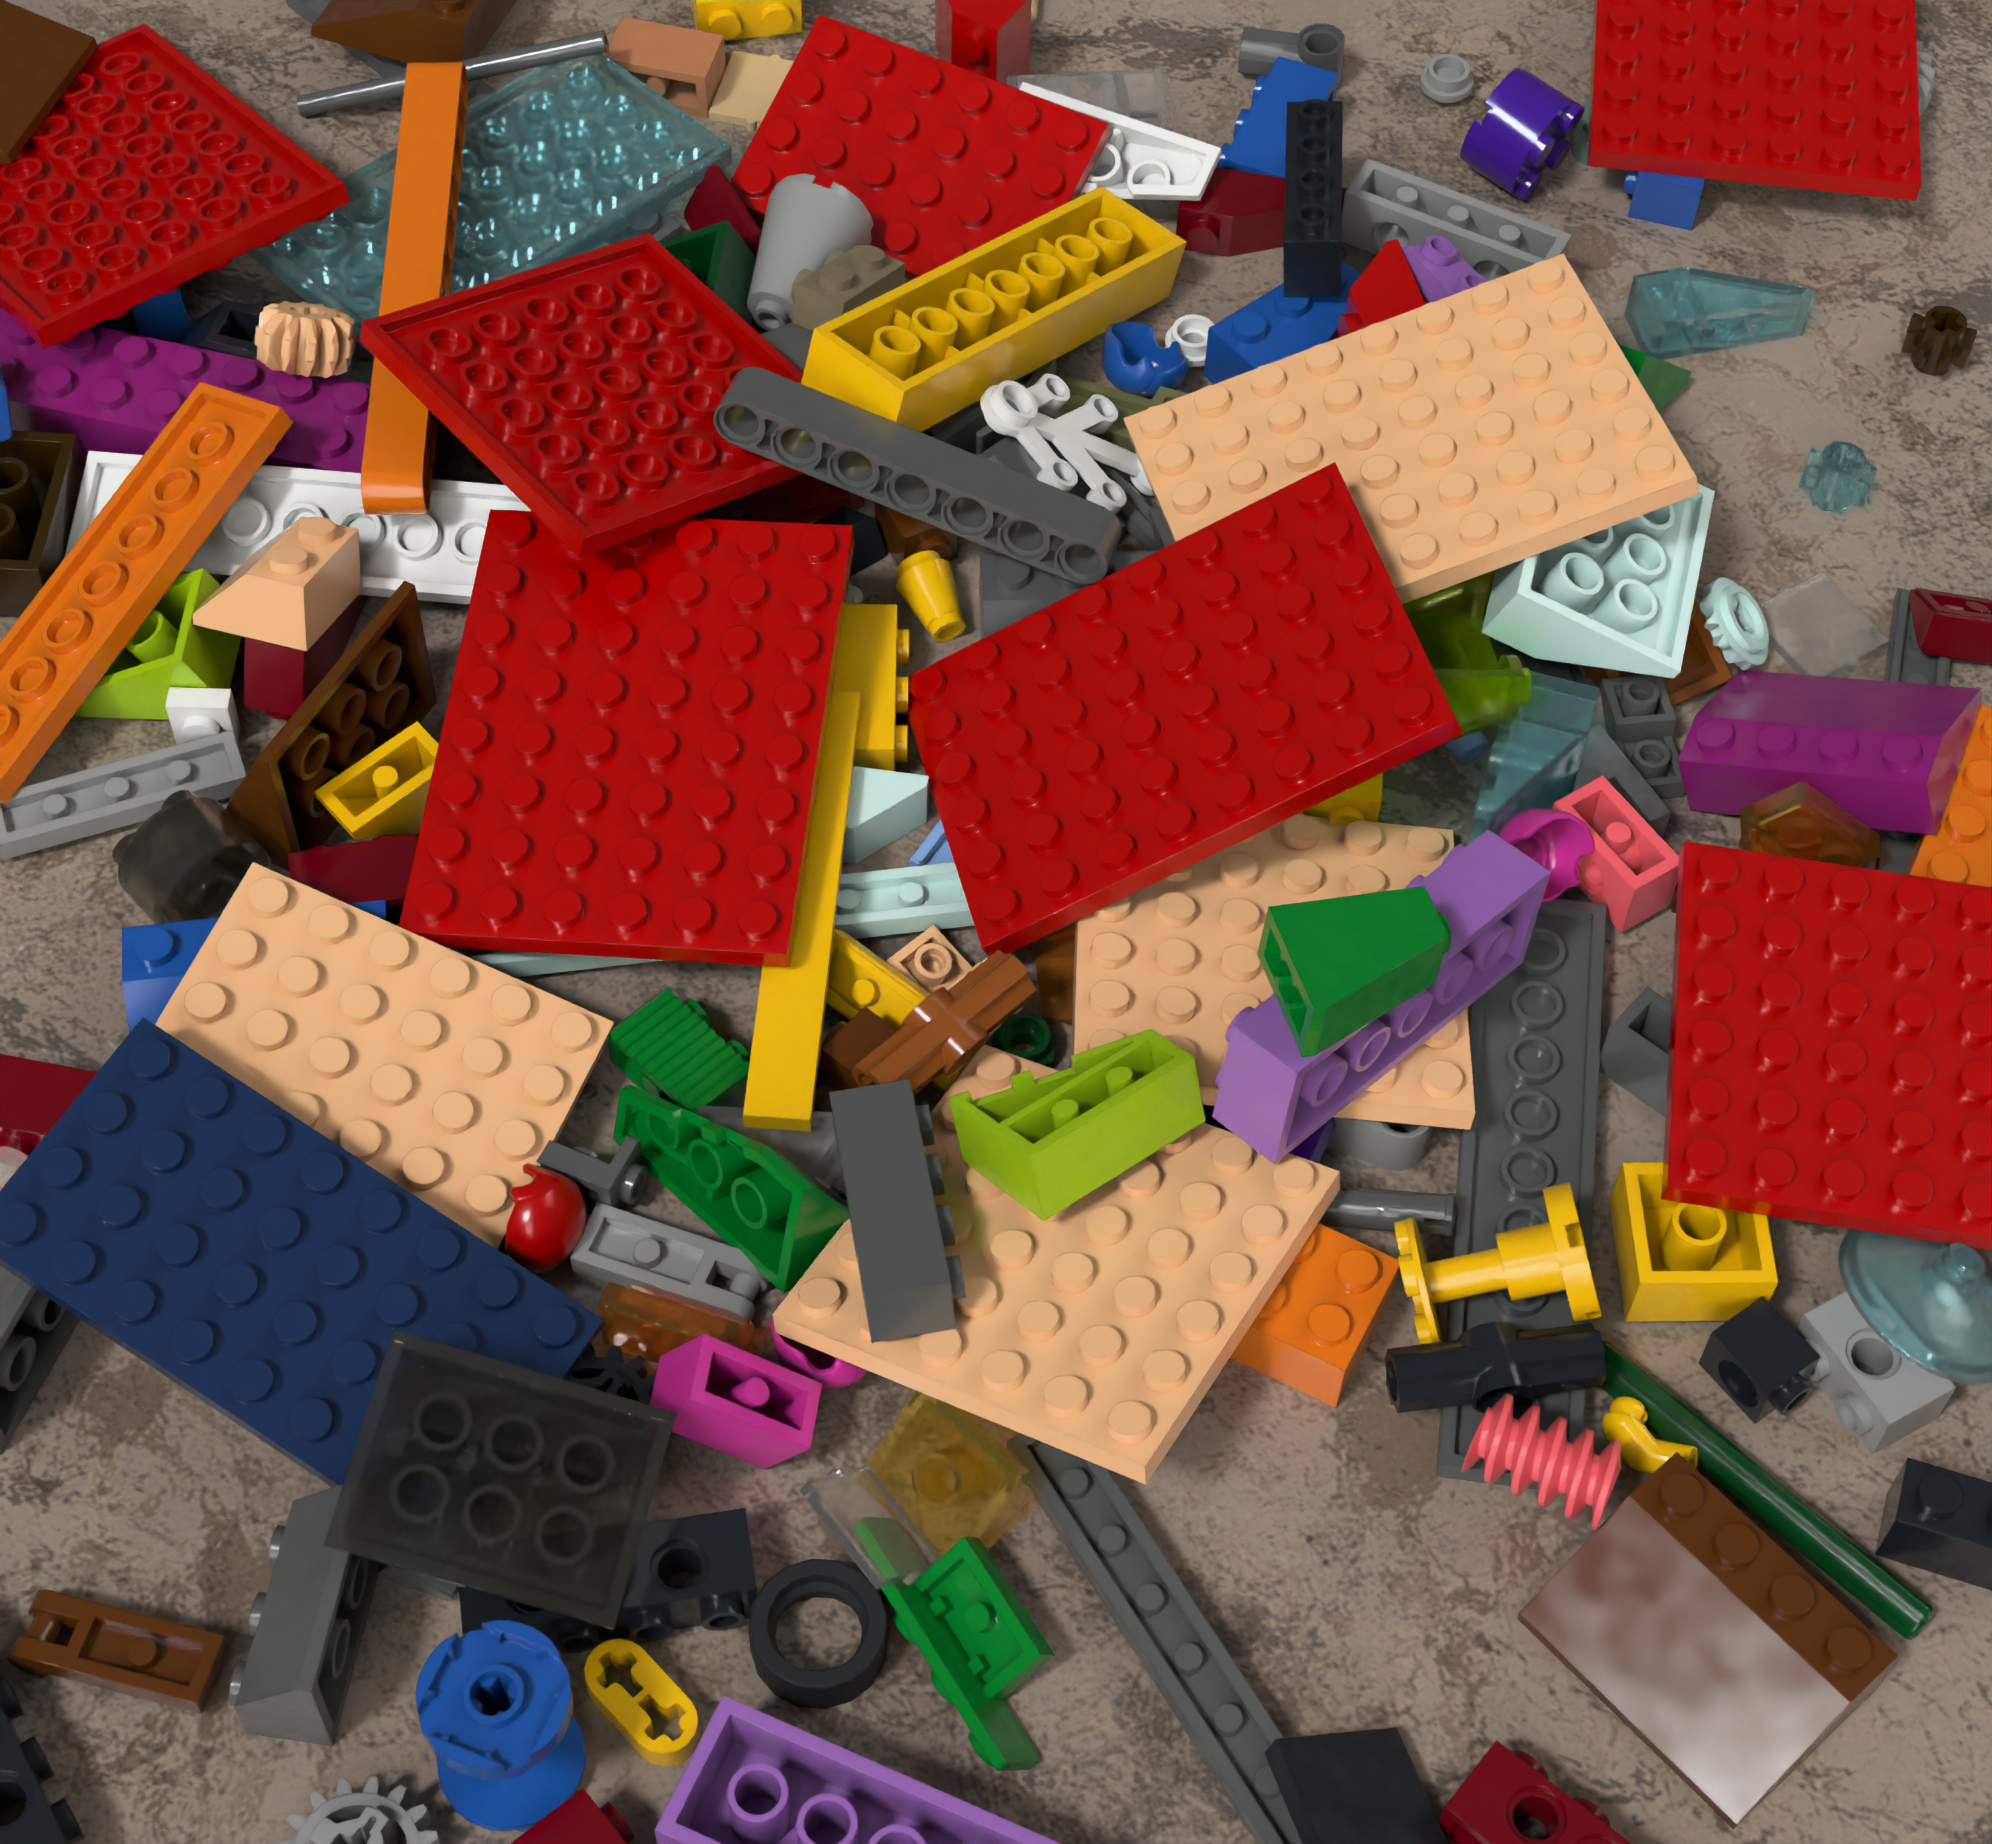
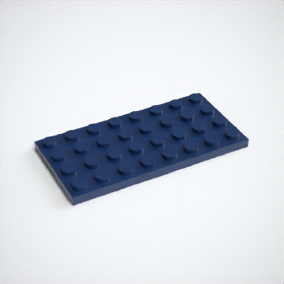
[0,1017,604,1558]

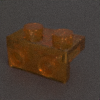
[598,1282,755,1363]

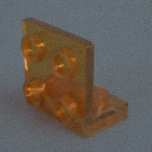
[1739,781,1881,867]

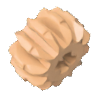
[254,301,356,378]

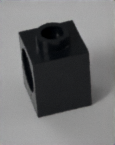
[1698,1296,1820,1424]

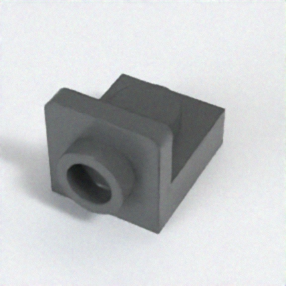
[537,1135,648,1215]

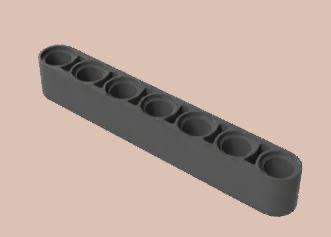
[713,367,1122,585]

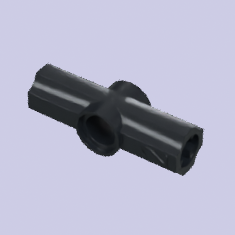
[1384,1322,1607,1413]

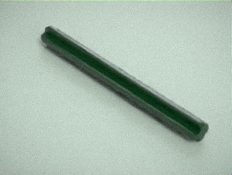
[1601,1340,1935,1640]

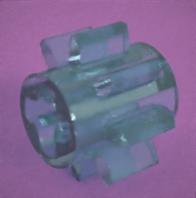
[1799,441,1877,514]

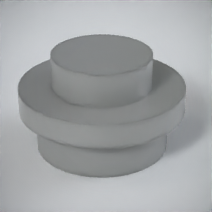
[1420,54,1474,103]

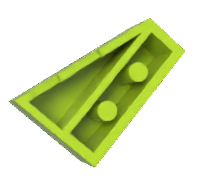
[948,1029,1206,1221]

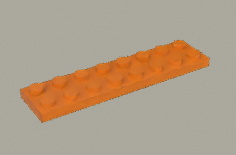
[0,382,293,805]

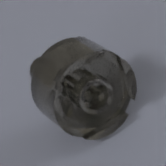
[112,790,271,924]

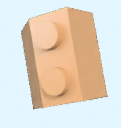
[193,516,361,651]

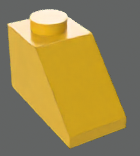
[314,721,439,839]

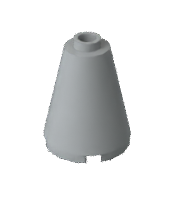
[747,174,874,331]

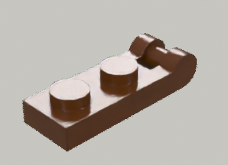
[7,1589,230,1714]

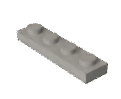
[0,730,246,860]

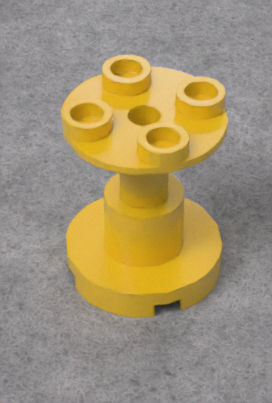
[1394,1182,1602,1345]

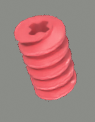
[1461,1392,1623,1531]

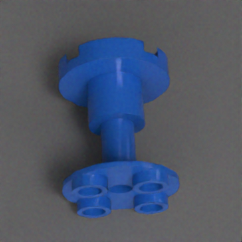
[415,1620,586,1832]

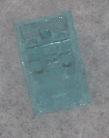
[1467,670,1600,845]

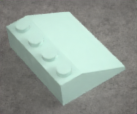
[1481,483,1715,678]

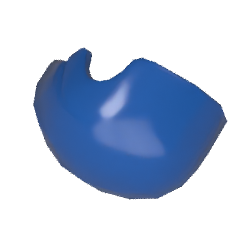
[1102,322,1189,398]

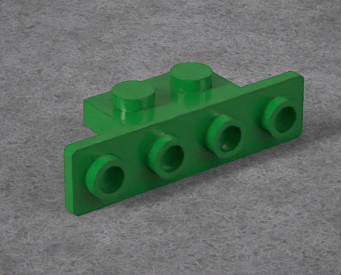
[847,1522,1055,1771]

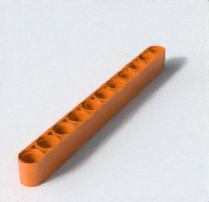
[361,62,468,515]

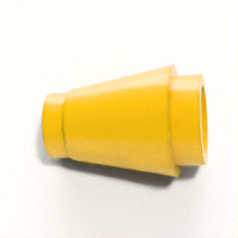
[896,550,966,643]

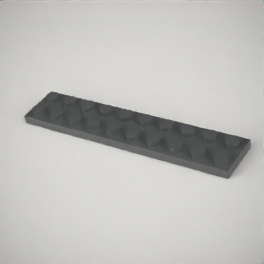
[1436,898,1606,1490]

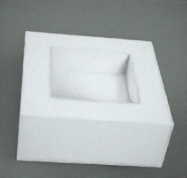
[165,687,241,746]

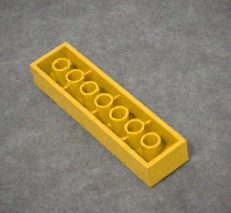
[801,186,1187,432]

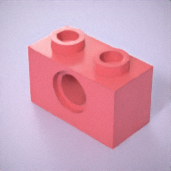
[1552,775,1679,933]

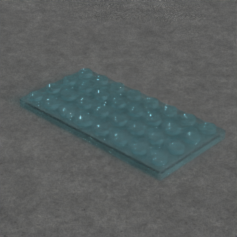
[246,53,732,354]

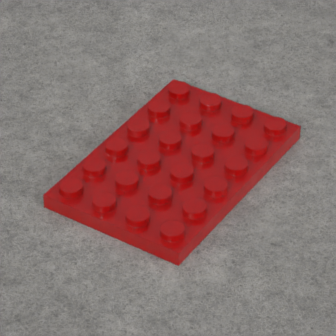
[730,14,1111,280]

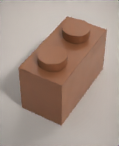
[603,16,726,118]

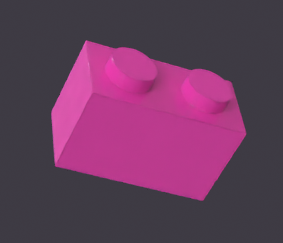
[646,1334,822,1470]

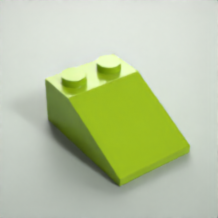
[73,568,242,720]

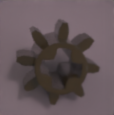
[1901,306,1977,376]

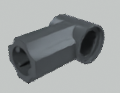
[1238,23,1345,91]

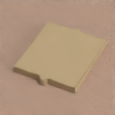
[708,50,794,131]

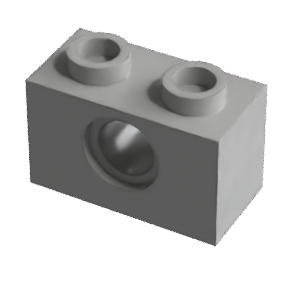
[1796,1278,1956,1454]

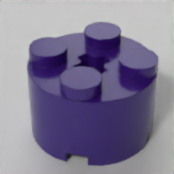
[1460,68,1585,202]

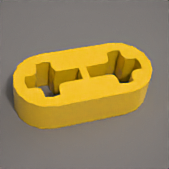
[584,1638,700,1767]

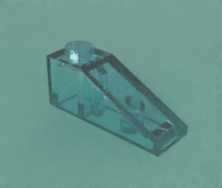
[1624,267,1815,360]

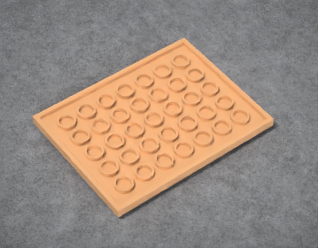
[1123,253,1699,604]

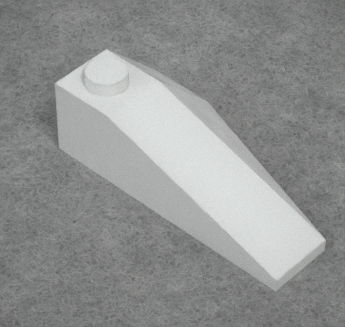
[1019,82,1222,201]

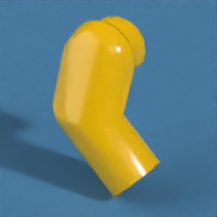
[1602,1396,1698,1474]

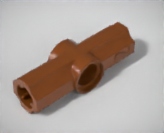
[851,950,1037,1096]

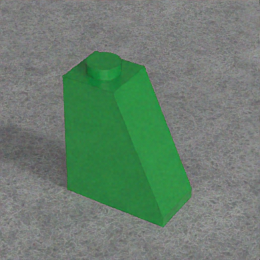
[1257,886,1451,1057]

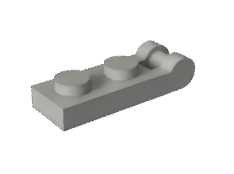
[570,1202,770,1332]

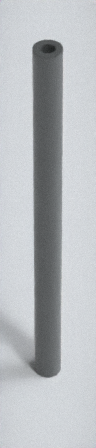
[296,30,609,117]

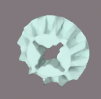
[1700,577,1769,671]

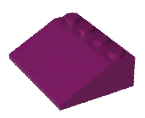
[1677,670,1982,835]

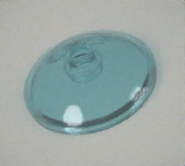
[1838,1229,1992,1385]

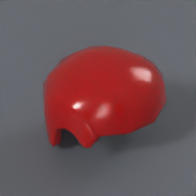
[505,1163,586,1274]

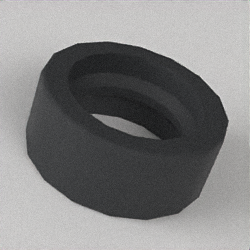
[748,1559,888,1709]

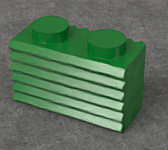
[607,987,750,1125]

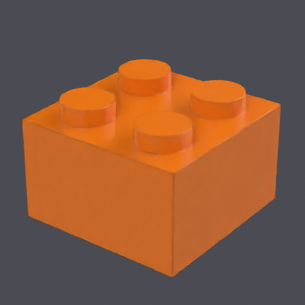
[1230,1223,1400,1408]

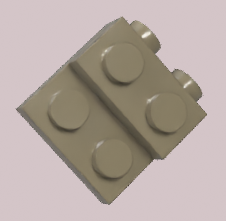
[791,244,906,331]

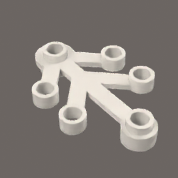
[980,373,1154,515]

